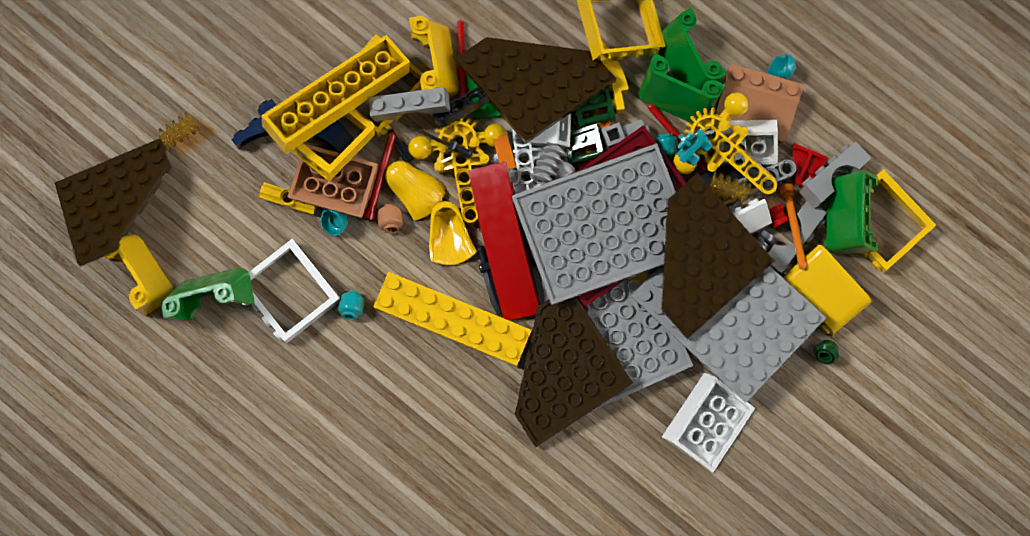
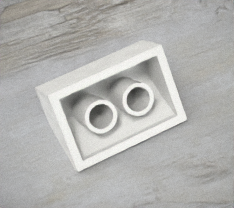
[720,120,778,165]

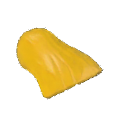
[385,161,445,221]
[429,201,477,266]

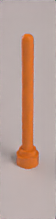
[779,184,807,269]

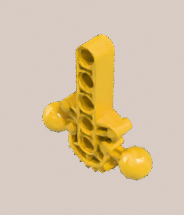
[673,92,777,194]
[408,117,507,225]

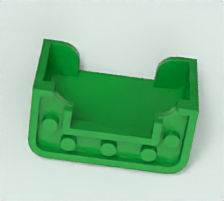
[660,8,726,90]
[638,53,725,123]
[825,171,878,255]
[162,268,255,321]

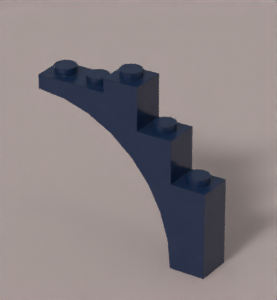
[231,99,354,153]

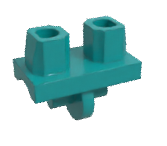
[676,128,712,166]

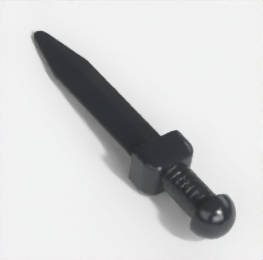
[405,124,473,159]
[476,245,501,316]

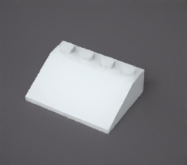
[662,373,755,472]

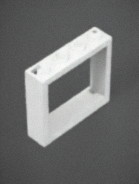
[249,239,340,343]

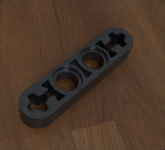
[433,87,490,127]

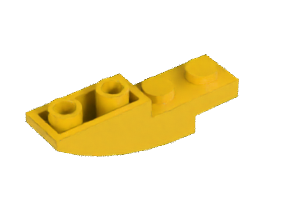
[602,42,628,115]

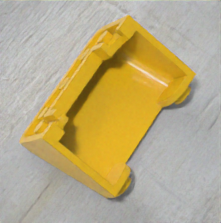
[409,16,459,98]
[104,234,174,316]
[782,245,872,336]

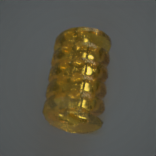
[158,112,201,151]
[709,171,751,205]

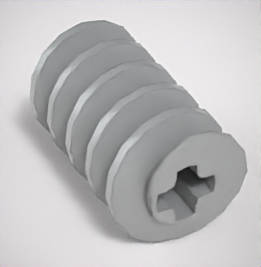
[530,142,567,185]

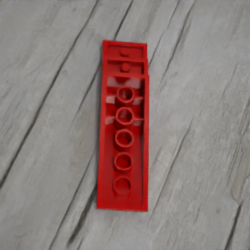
[468,162,540,320]

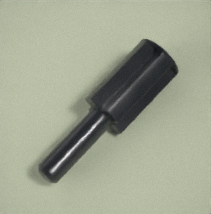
[388,128,414,163]

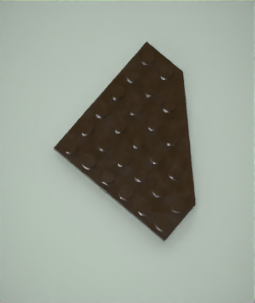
[456,37,616,144]
[55,138,172,267]
[661,173,775,339]
[514,296,634,448]

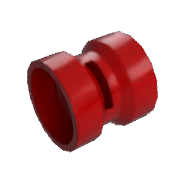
[769,203,789,229]

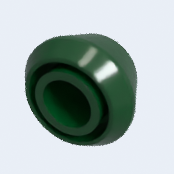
[813,340,839,365]

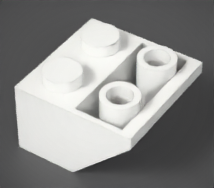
[528,113,571,148]
[731,199,772,235]

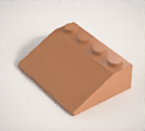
[715,64,804,143]
[288,144,379,218]

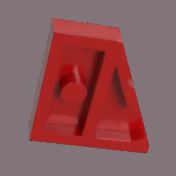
[792,143,828,188]

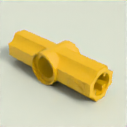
[259,182,318,215]

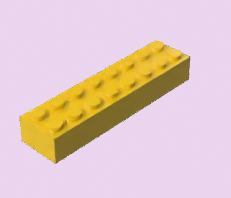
[262,35,410,154]
[373,272,532,368]

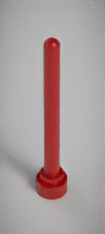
[456,20,471,108]
[647,104,709,175]
[362,133,396,222]

